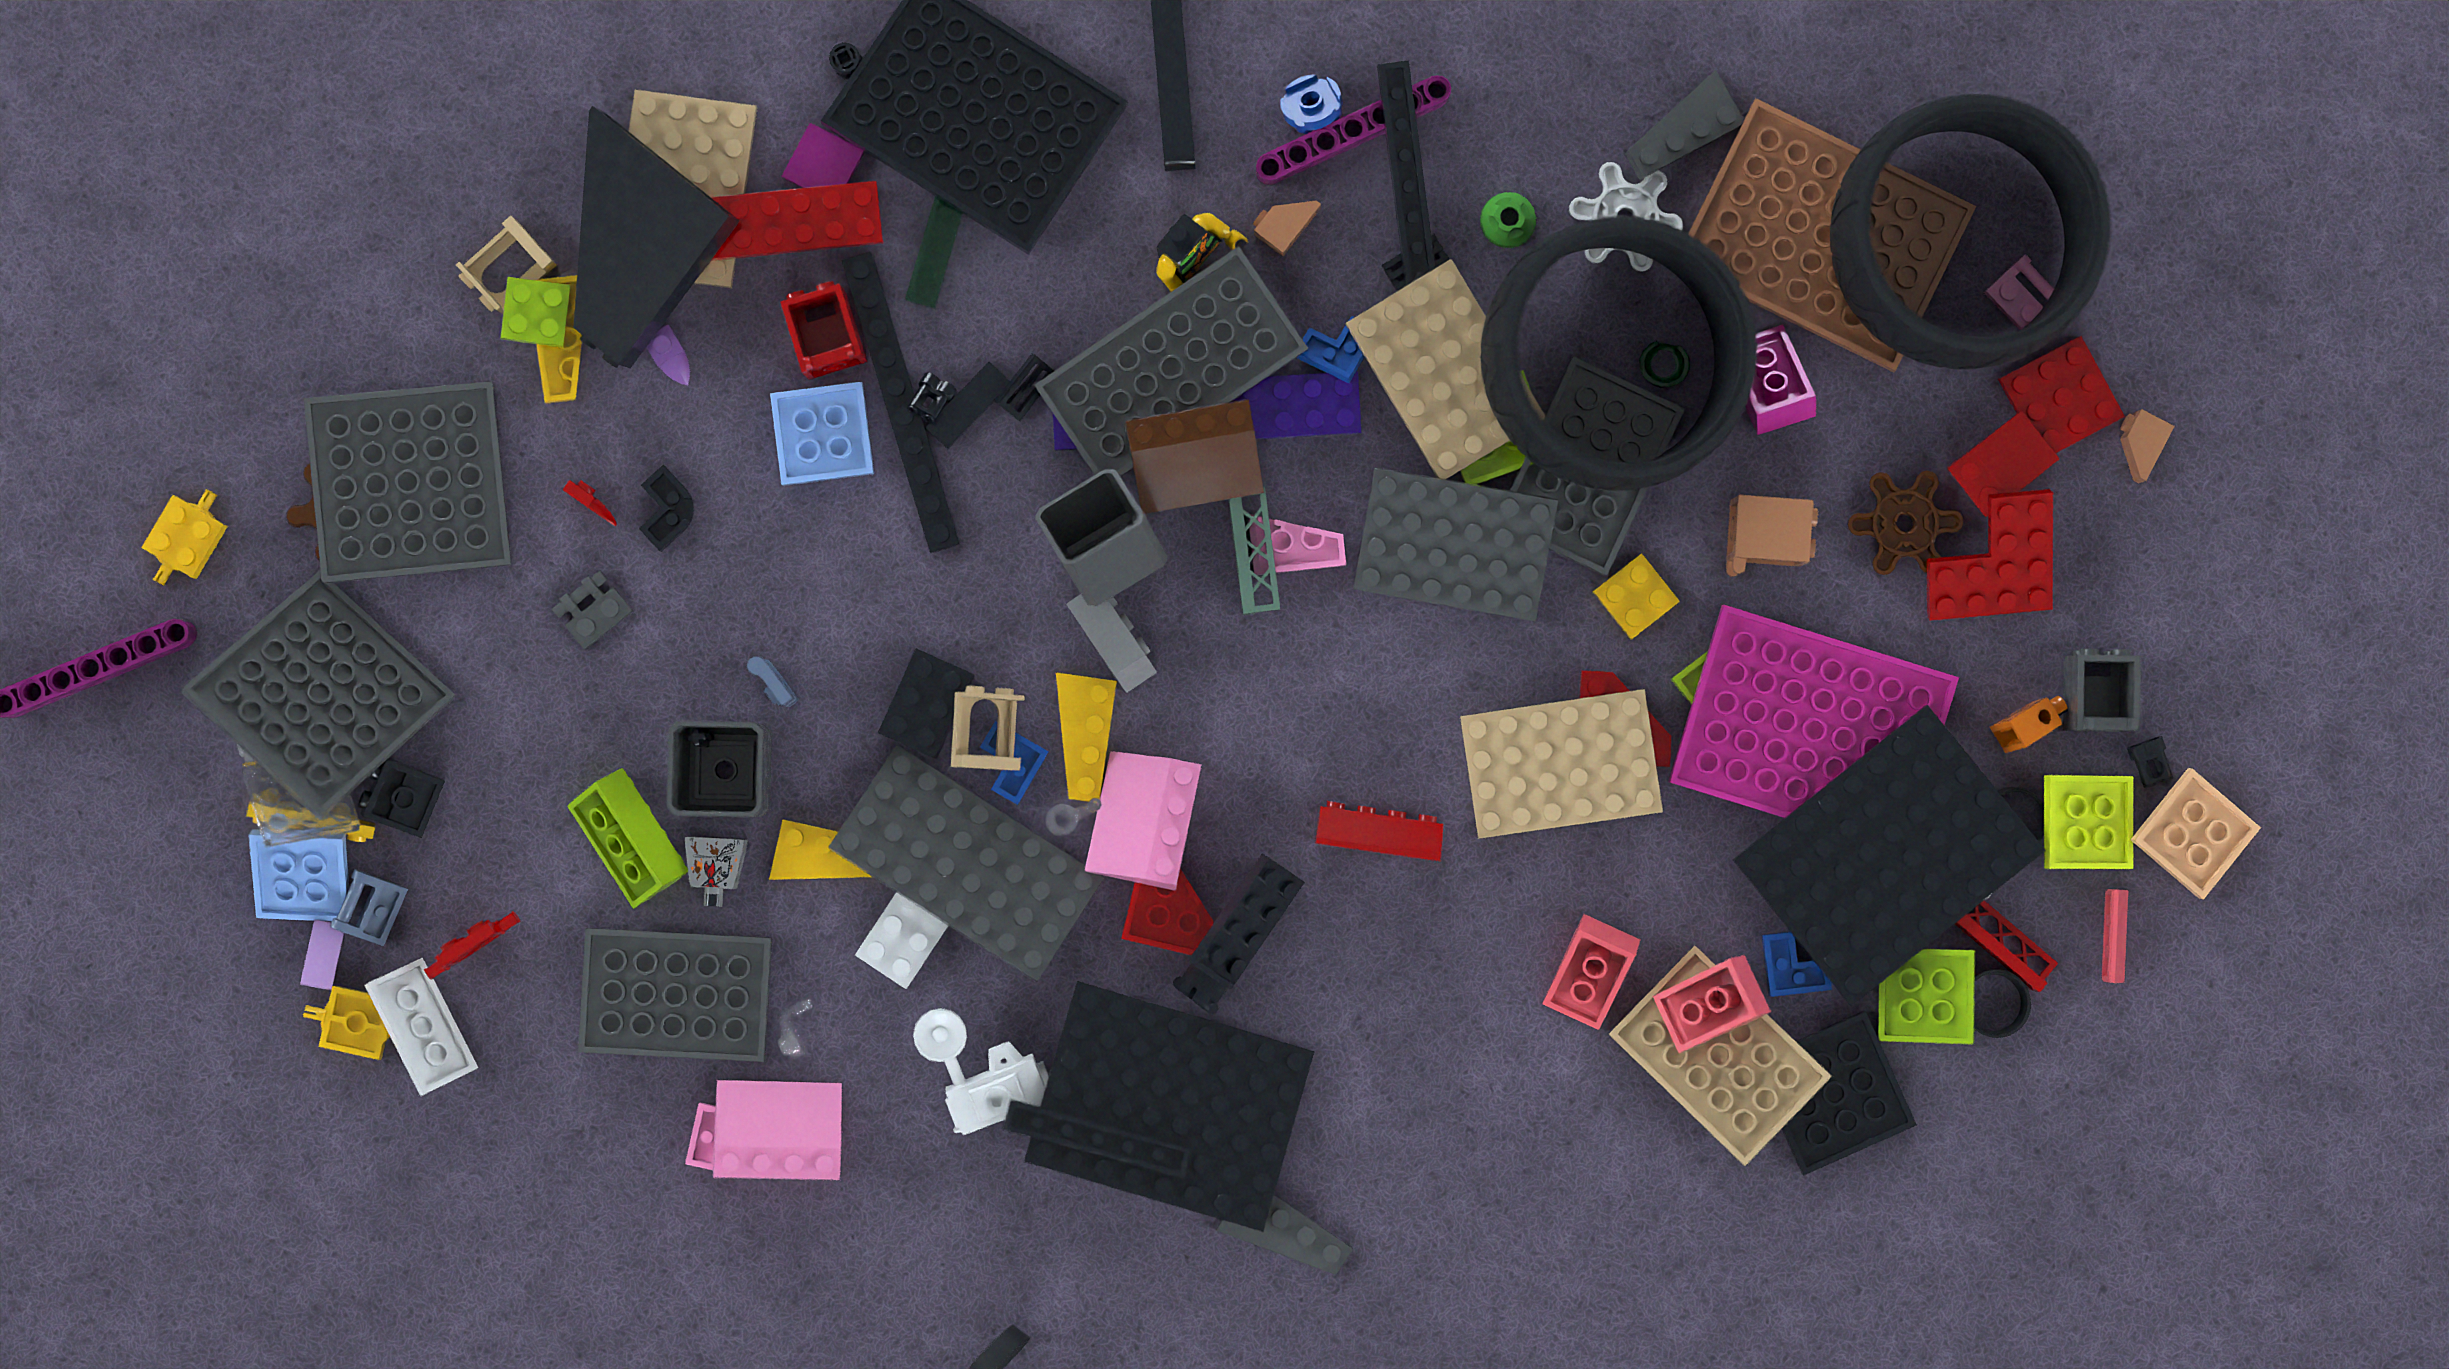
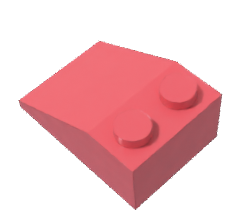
[1543,914,1640,1030]
[1653,955,1771,1053]

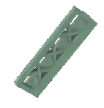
[1228,487,1280,615]

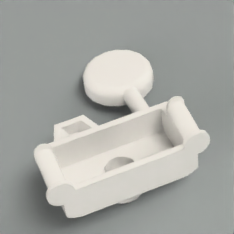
[913,1008,1049,1134]

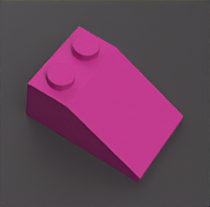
[1745,325,1816,435]

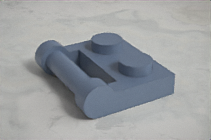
[747,657,799,707]
[330,869,408,946]

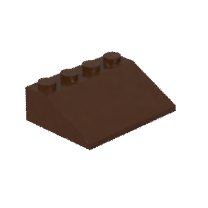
[1126,399,1264,514]

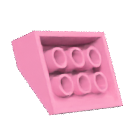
[1085,751,1201,890]
[713,1080,842,1180]

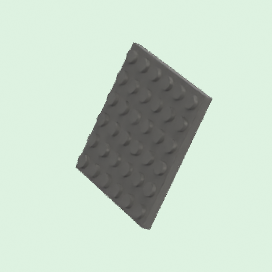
[304,381,512,584]
[182,571,455,820]

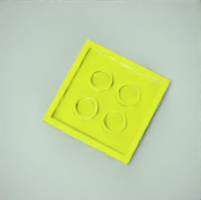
[2044,775,2133,869]

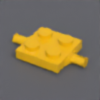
[141,489,228,586]
[303,985,390,1060]

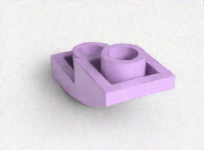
[300,919,344,990]

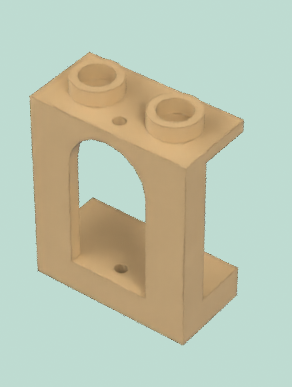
[456,216,557,314]
[951,686,1024,770]

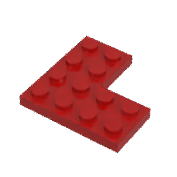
[1927,489,2053,621]

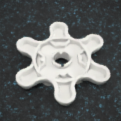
[1569,162,1683,272]

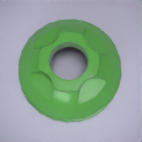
[1480,192,1536,248]

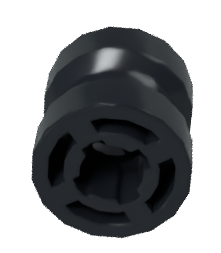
[829,42,863,80]

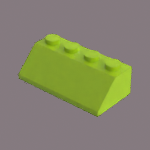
[567,768,688,909]

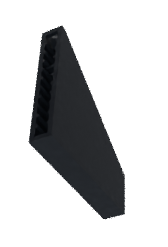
[573,106,740,369]

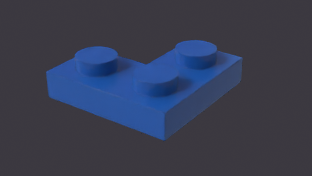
[1297,316,1365,383]
[980,721,1049,805]
[1761,932,1832,997]

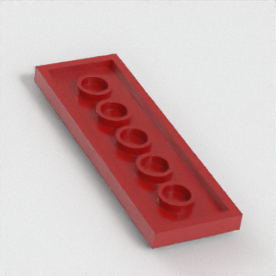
[711,181,883,261]

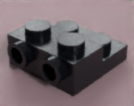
[358,758,445,838]

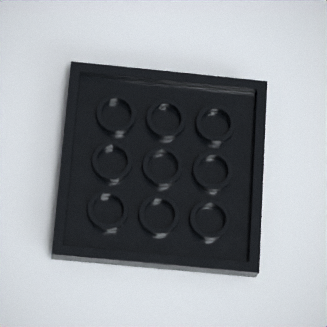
[1781,1011,1917,1175]

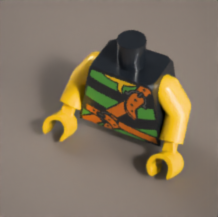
[1156,213,1248,292]

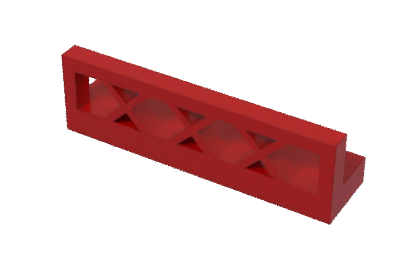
[1955,900,2058,993]

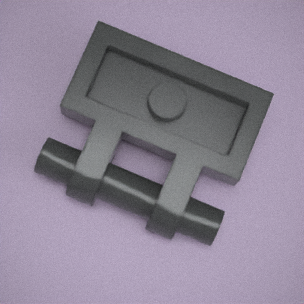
[552,571,633,650]

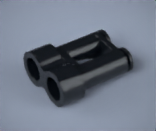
[906,372,956,424]
[2127,736,2173,788]

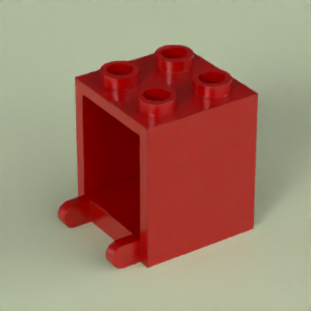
[780,281,867,380]

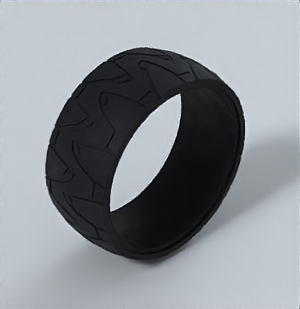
[1830,94,2111,370]
[1480,216,1757,491]

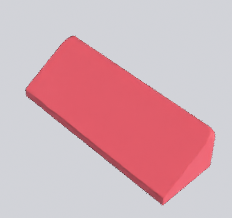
[2102,889,2128,983]

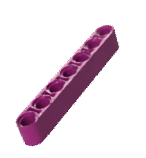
[1256,75,1451,185]
[0,619,197,718]

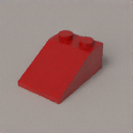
[1946,410,2059,517]

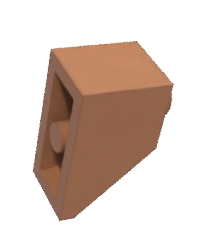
[1253,201,1321,257]
[2120,409,2175,483]

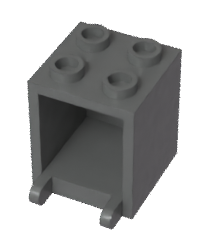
[2063,649,2141,732]

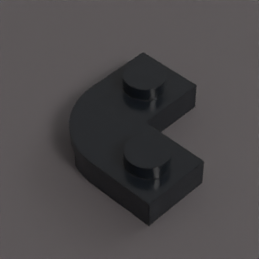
[639,464,694,552]

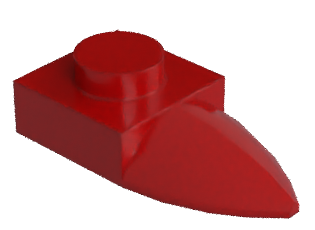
[563,480,617,527]

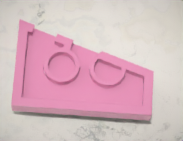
[1248,514,1346,575]

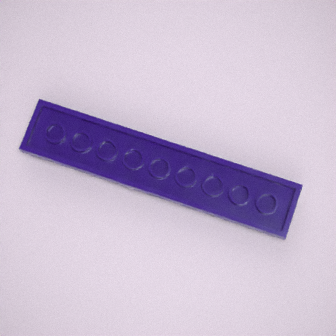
[1053,371,1361,451]

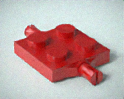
[424,911,521,980]

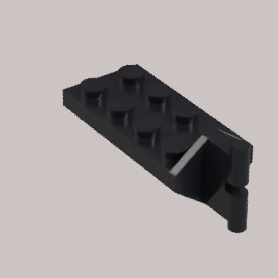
[1173,853,1305,1015]

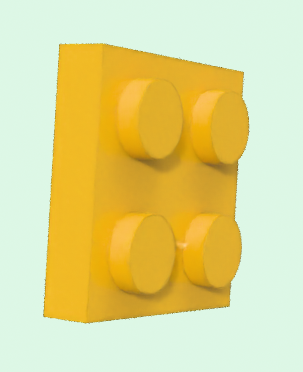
[1593,553,1680,640]

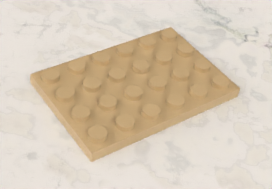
[629,90,757,288]
[1345,259,1545,479]
[1460,689,1663,839]
[1608,946,1832,1166]

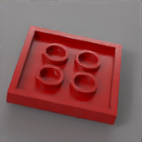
[1998,336,2125,453]

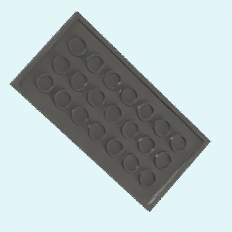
[1034,246,1308,477]
[828,745,1104,982]

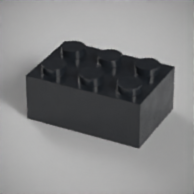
[878,648,975,759]

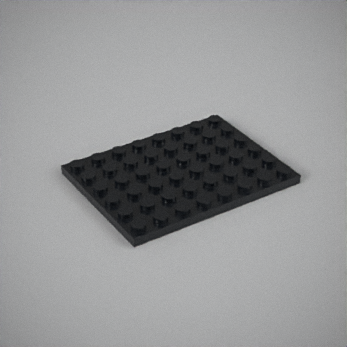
[821,0,1128,255]
[1732,705,2046,1006]
[1023,981,1315,1232]

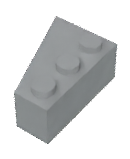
[1066,594,1157,693]

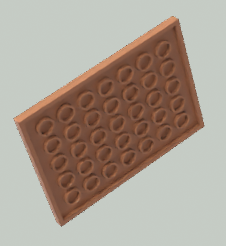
[1688,98,1976,372]

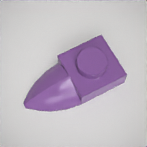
[646,324,690,386]

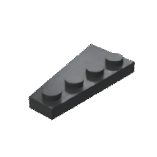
[1625,70,1744,180]
[1216,1194,1353,1275]

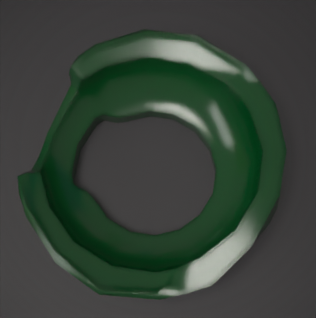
[1639,341,1690,388]

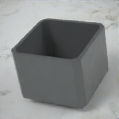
[1035,469,1168,606]
[667,721,772,817]

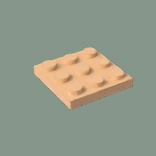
[2131,768,2261,899]

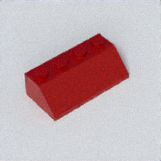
[1315,801,1443,861]

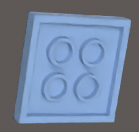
[770,382,874,486]
[249,830,352,921]

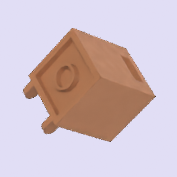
[1726,495,1818,577]

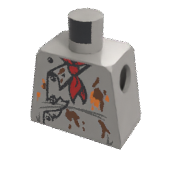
[685,837,748,907]

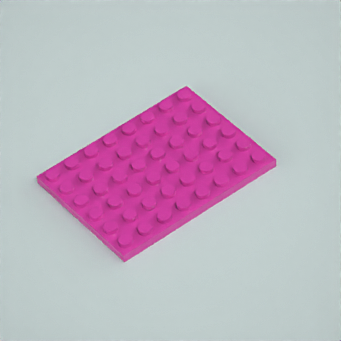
[1668,605,1959,818]

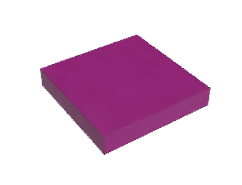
[782,123,865,188]

